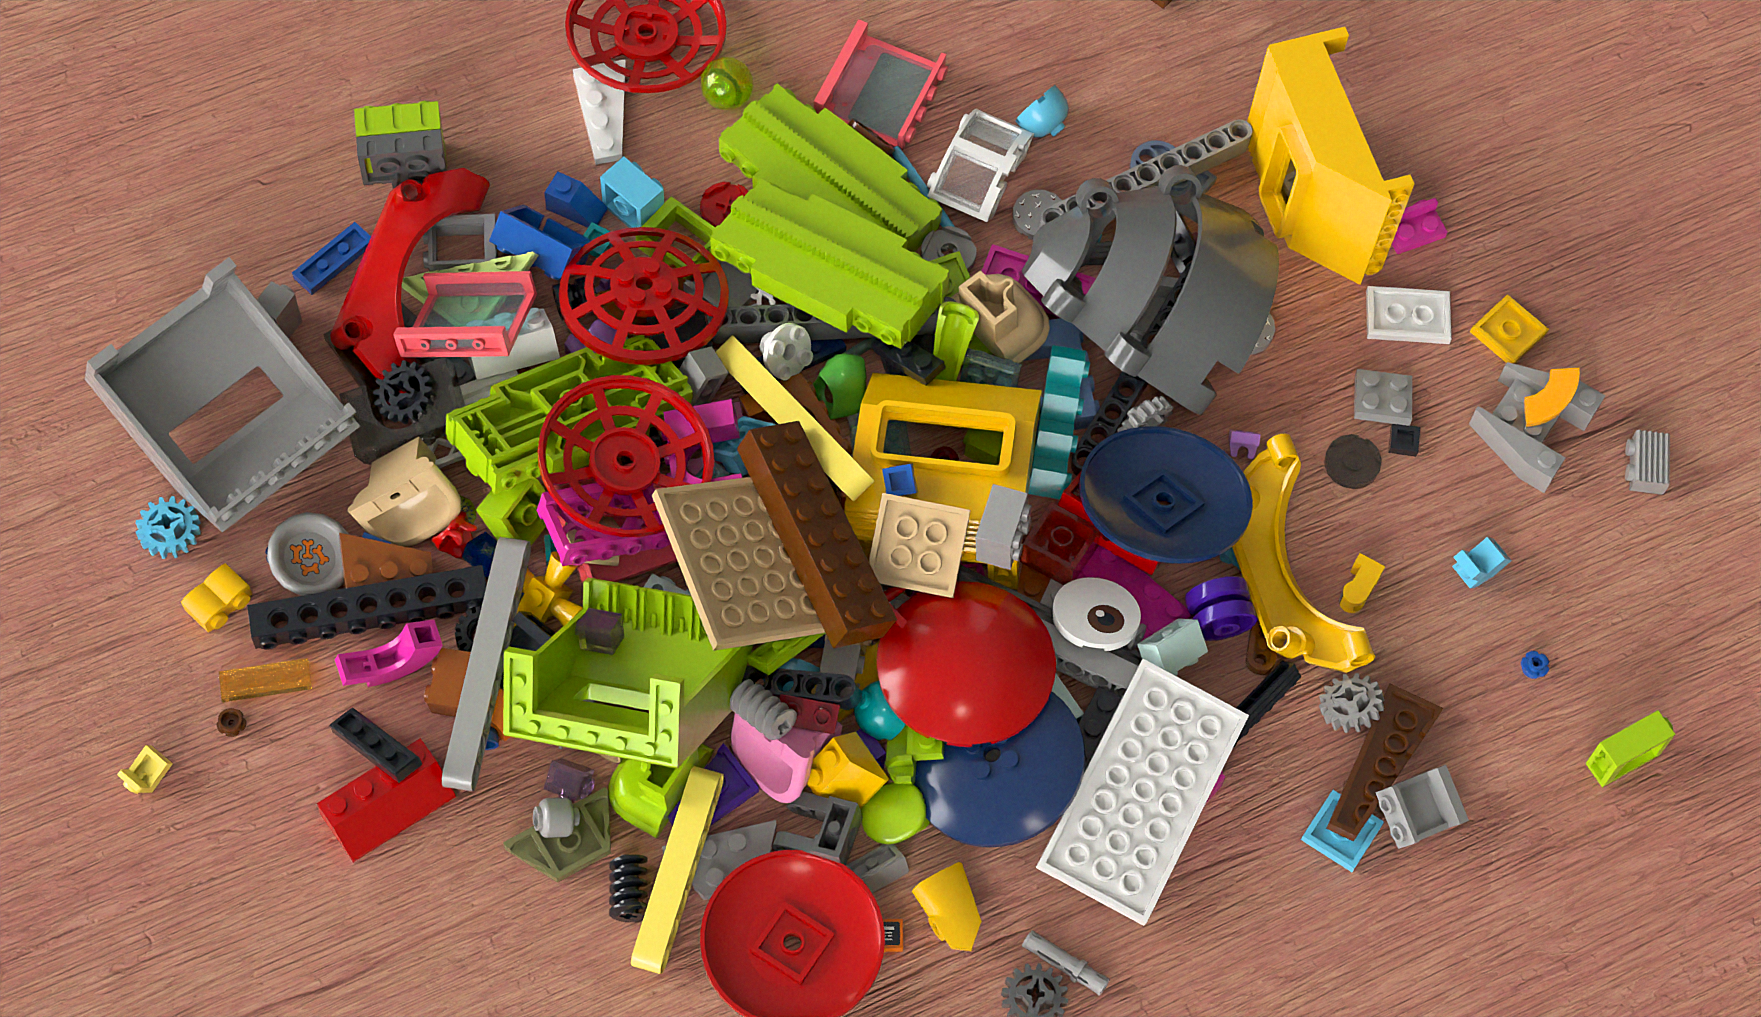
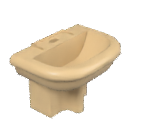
[951,270,1050,370]
[348,437,461,547]

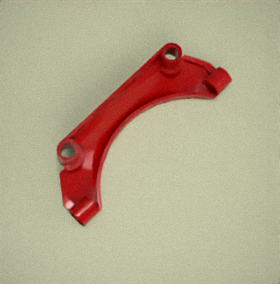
[330,167,490,394]

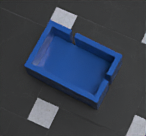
[489,204,592,280]

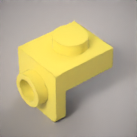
[117,745,173,794]

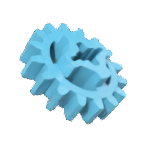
[136,496,201,559]

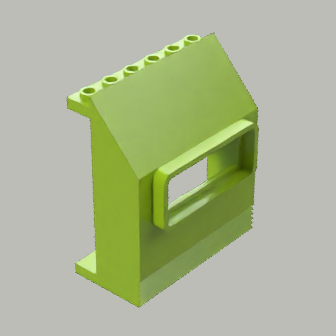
[503,577,754,769]

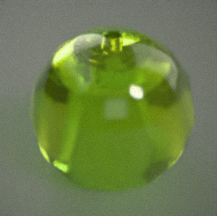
[700,57,754,111]

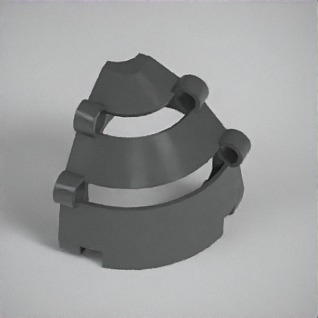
[1021,165,1279,415]

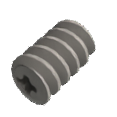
[730,679,797,740]

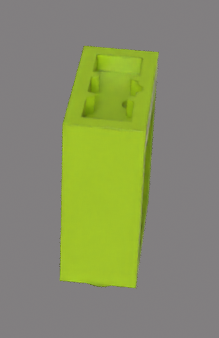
[636,196,716,281]
[1585,710,1675,788]

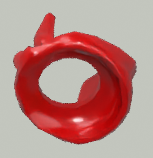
[432,511,477,559]

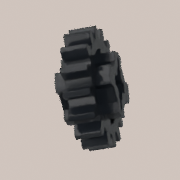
[373,360,437,424]

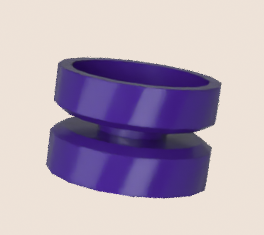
[1185,577,1258,641]

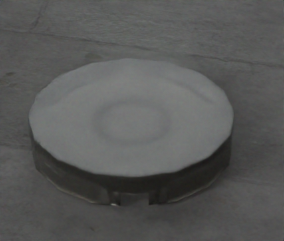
[1324,434,1382,489]

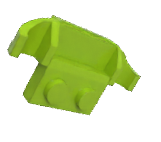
[885,725,944,784]

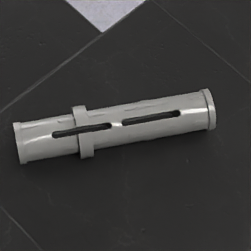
[1022,930,1110,996]

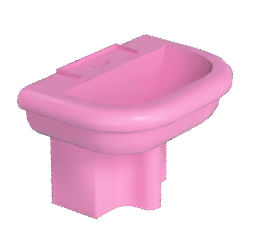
[731,713,842,803]

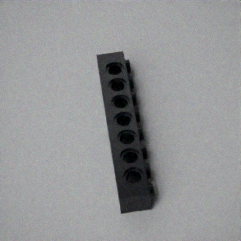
[247,565,486,650]

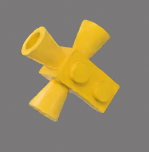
[513,551,583,629]

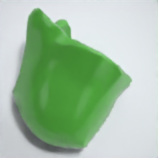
[812,354,867,420]

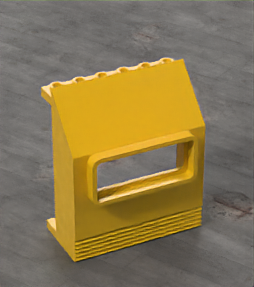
[1247,26,1414,285]
[844,372,1042,590]

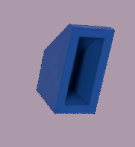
[544,171,608,228]

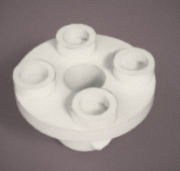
[760,323,813,380]

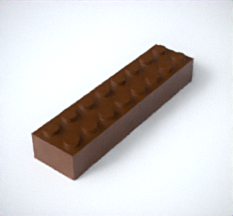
[737,421,897,649]

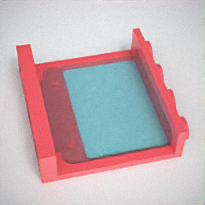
[814,19,948,150]
[393,271,537,357]

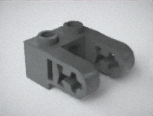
[772,792,863,866]

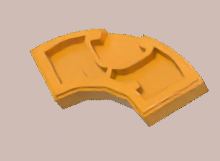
[1524,368,1580,427]

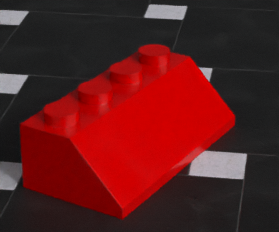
[317,738,456,863]

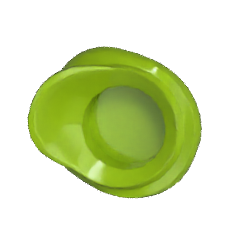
[861,783,930,844]

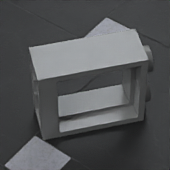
[423,214,498,271]

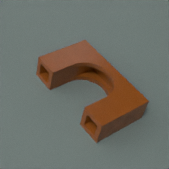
[739,373,852,477]

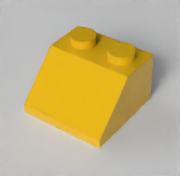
[807,732,889,810]

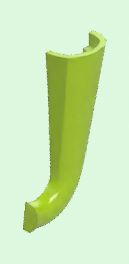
[933,302,979,381]

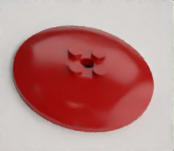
[700,850,885,1017]

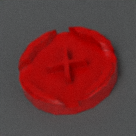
[700,182,749,228]

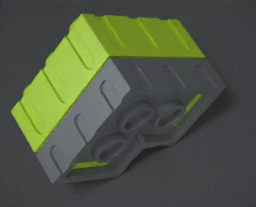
[354,101,447,196]

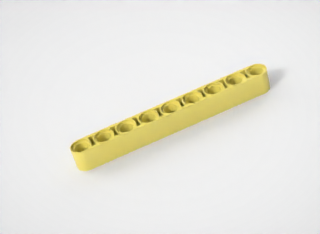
[715,335,875,501]

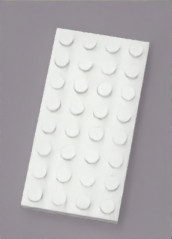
[1036,659,1249,926]

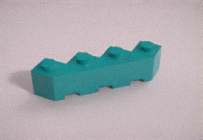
[1028,345,1090,500]

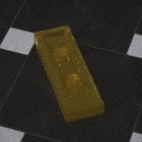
[218,658,312,702]

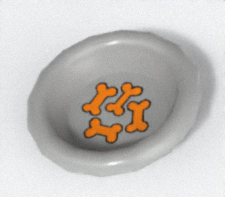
[267,512,348,596]

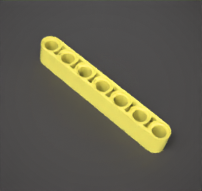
[631,766,724,974]

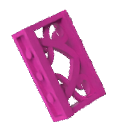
[537,483,670,566]

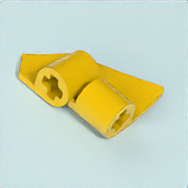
[912,862,982,951]

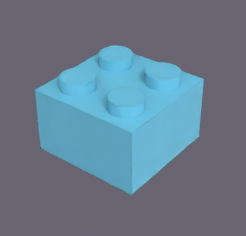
[600,156,664,228]

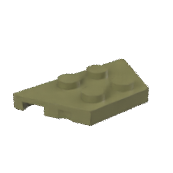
[503,787,611,883]

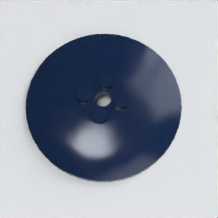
[1079,426,1253,564]
[913,691,1086,848]

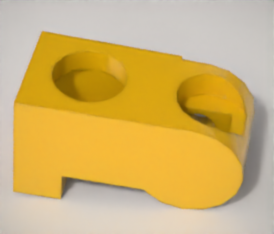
[1339,553,1385,613]

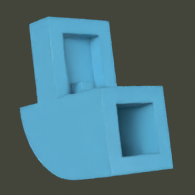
[1452,537,1512,589]

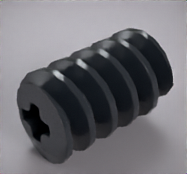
[609,854,648,922]

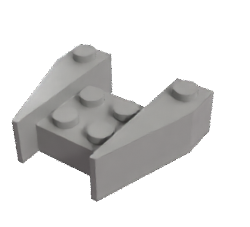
[1469,362,1605,493]

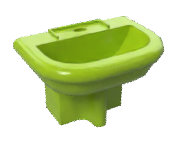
[608,743,714,838]

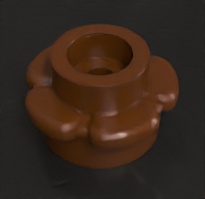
[216,708,247,737]

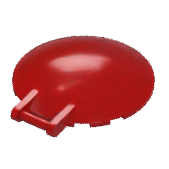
[877,581,1056,747]

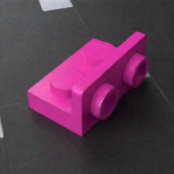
[1392,198,1448,255]

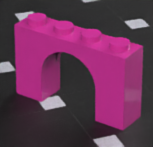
[661,399,743,484]

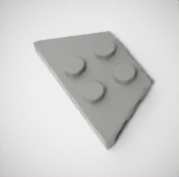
[662,820,777,900]

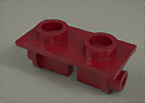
[780,694,840,734]

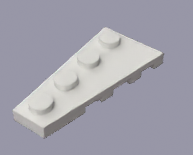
[573,60,626,165]

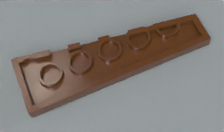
[1326,683,1443,842]

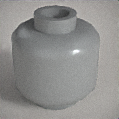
[533,797,580,838]

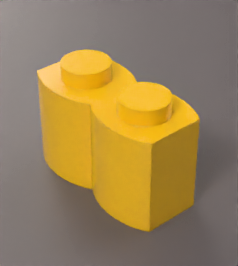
[181,563,253,633]

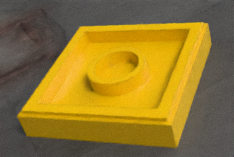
[1470,294,1549,364]

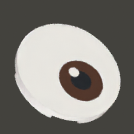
[1052,577,1141,651]

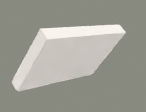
[1366,286,1451,344]

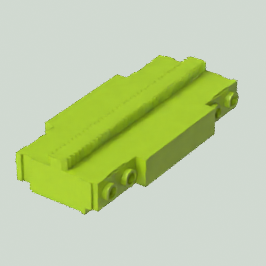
[719,83,942,252]
[710,178,949,349]
[446,335,693,494]

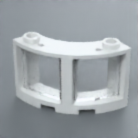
[927,109,1034,222]

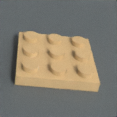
[869,493,971,598]

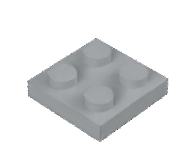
[1354,369,1412,426]

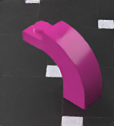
[335,620,443,687]

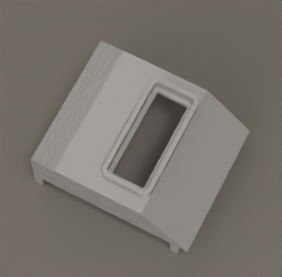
[85,257,360,532]

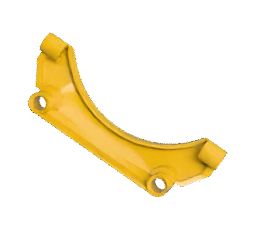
[1232,433,1375,673]

